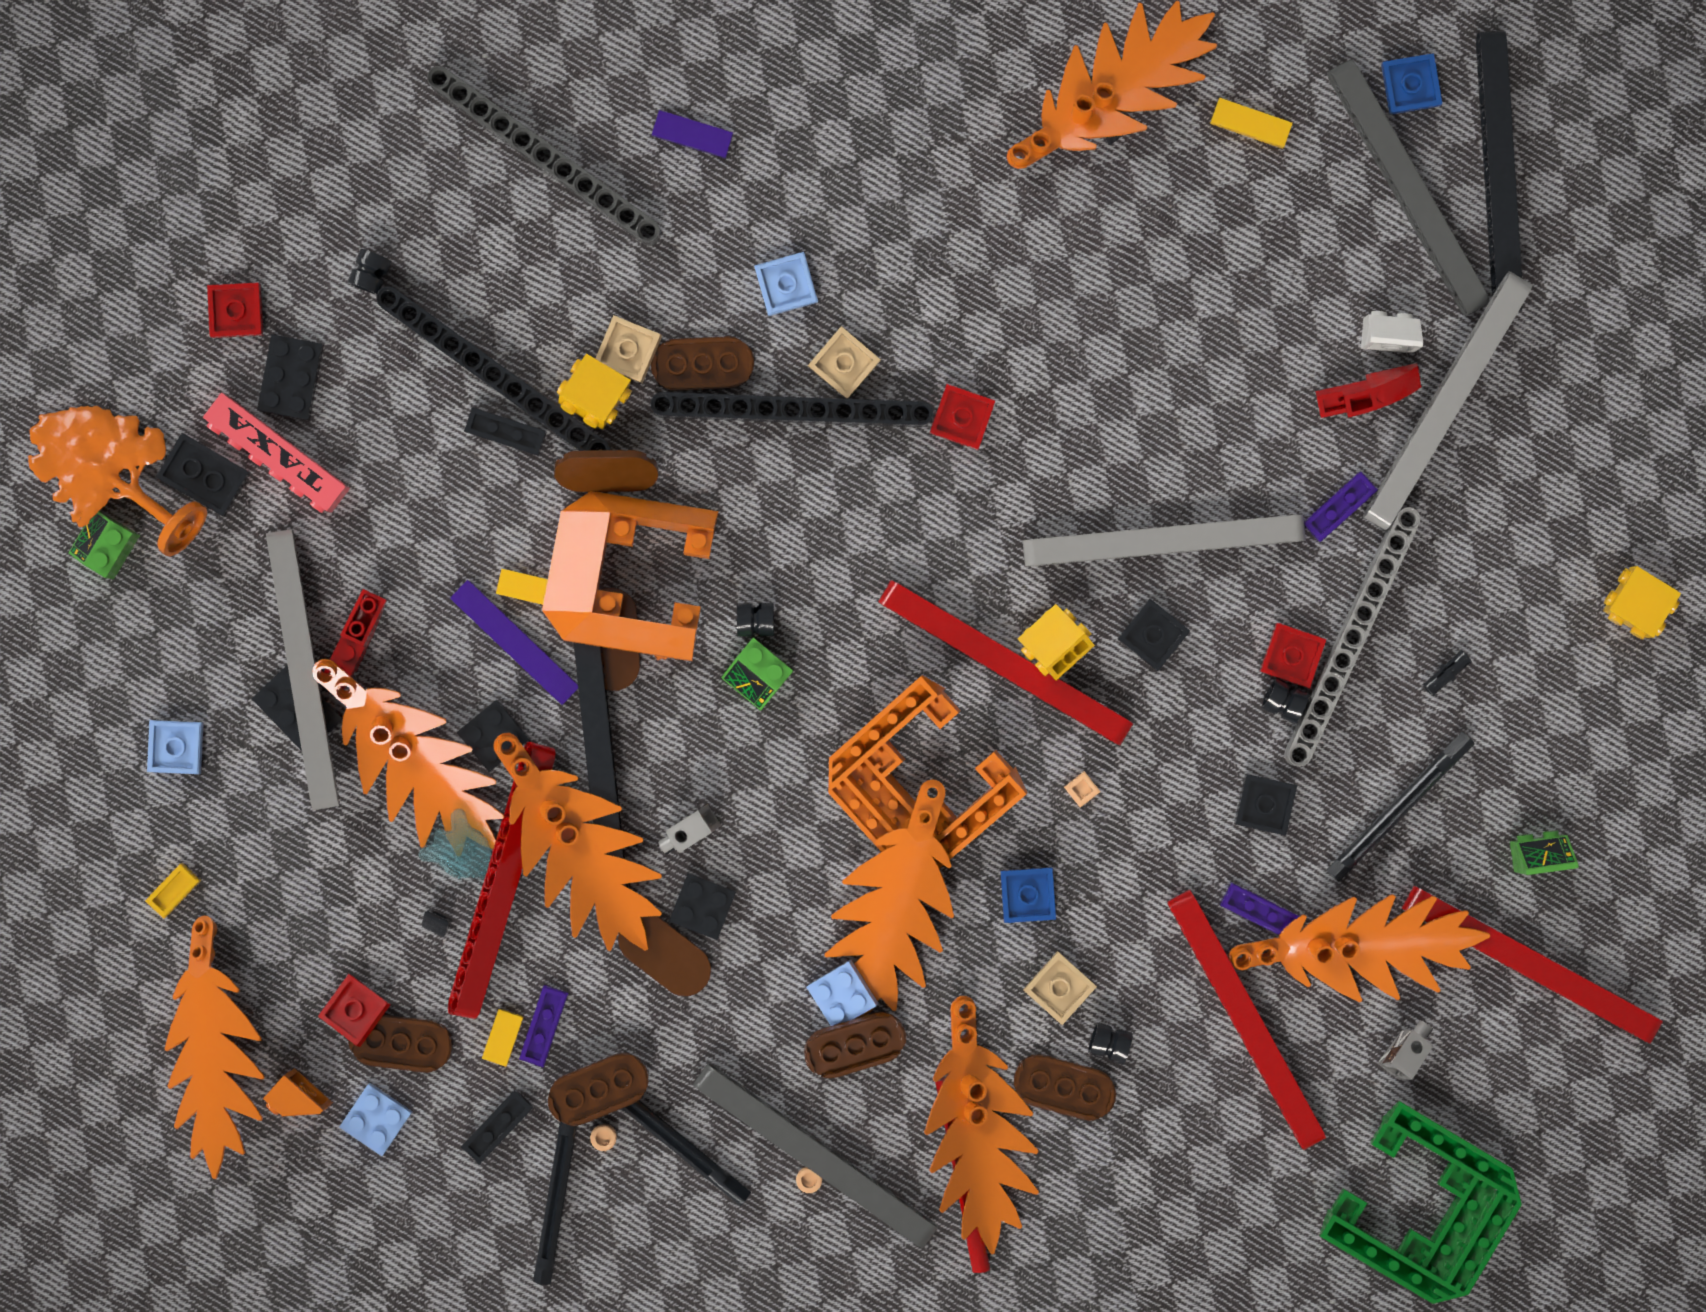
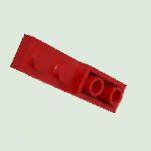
[1315,363,1421,418]
[319,589,387,690]

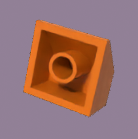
[263,1068,333,1116]

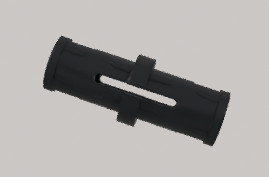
[1422,650,1472,697]

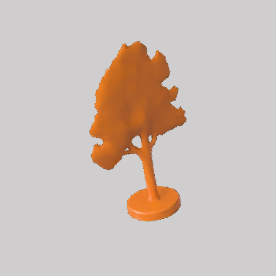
[28,406,208,557]

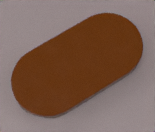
[651,336,754,391]
[554,450,658,492]
[601,588,640,691]
[618,916,711,996]
[804,1012,906,1078]
[348,1014,453,1073]
[548,1053,649,1126]
[1014,1054,1116,1121]

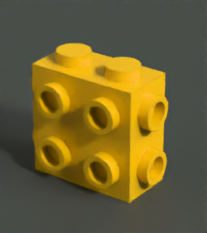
[557,353,632,430]
[1603,566,1681,640]
[1018,604,1095,680]

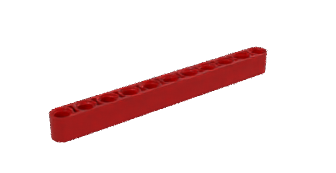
[878,580,1133,746]
[448,742,556,1019]
[1401,886,1663,1044]
[1167,889,1326,1150]

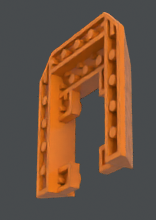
[542,491,718,661]
[828,675,1028,869]

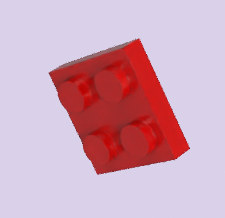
[207,283,263,338]
[929,384,995,450]
[1259,623,1327,689]
[318,974,391,1047]

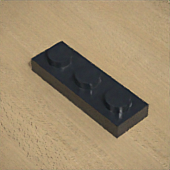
[464,407,547,456]
[461,1089,534,1165]

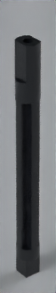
[1326,732,1475,882]
[622,1100,751,1206]
[533,1122,577,1285]

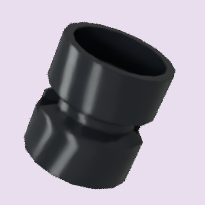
[347,249,392,295]
[737,603,774,637]
[1261,679,1309,724]
[1088,1022,1133,1065]

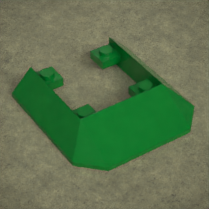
[1319,1101,1522,1304]

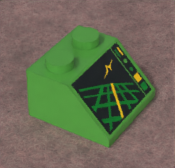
[69,511,140,579]
[721,638,794,711]
[1510,830,1579,875]

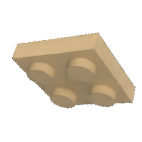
[595,315,662,383]
[808,326,881,399]
[1023,951,1097,1025]

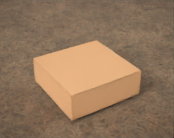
[1064,771,1101,808]

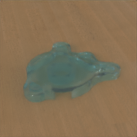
[419,809,491,880]

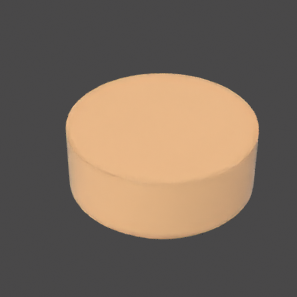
[590,1124,617,1151]
[796,1167,822,1193]

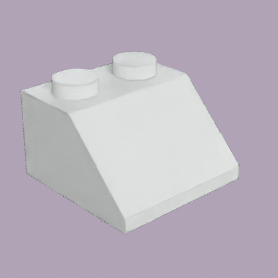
[1361,311,1423,353]

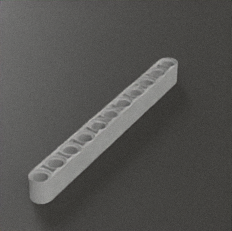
[1363,271,1533,530]
[1284,507,1421,767]
[1023,515,1306,567]
[266,529,339,810]

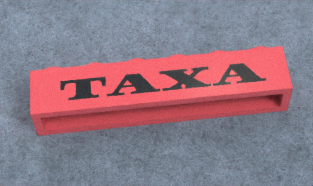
[203,393,350,513]

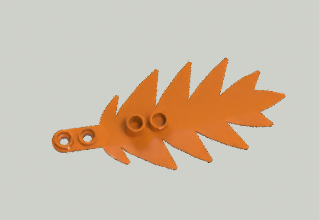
[1007,1,1217,169]
[312,659,504,856]
[494,733,662,951]
[824,780,954,1018]
[1228,894,1490,1002]
[165,916,265,1179]
[924,995,1039,1255]

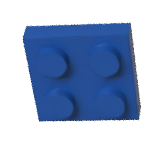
[1381,53,1442,115]
[1000,867,1056,923]

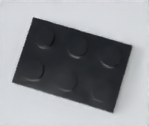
[257,334,324,421]
[156,433,251,517]
[252,664,343,751]

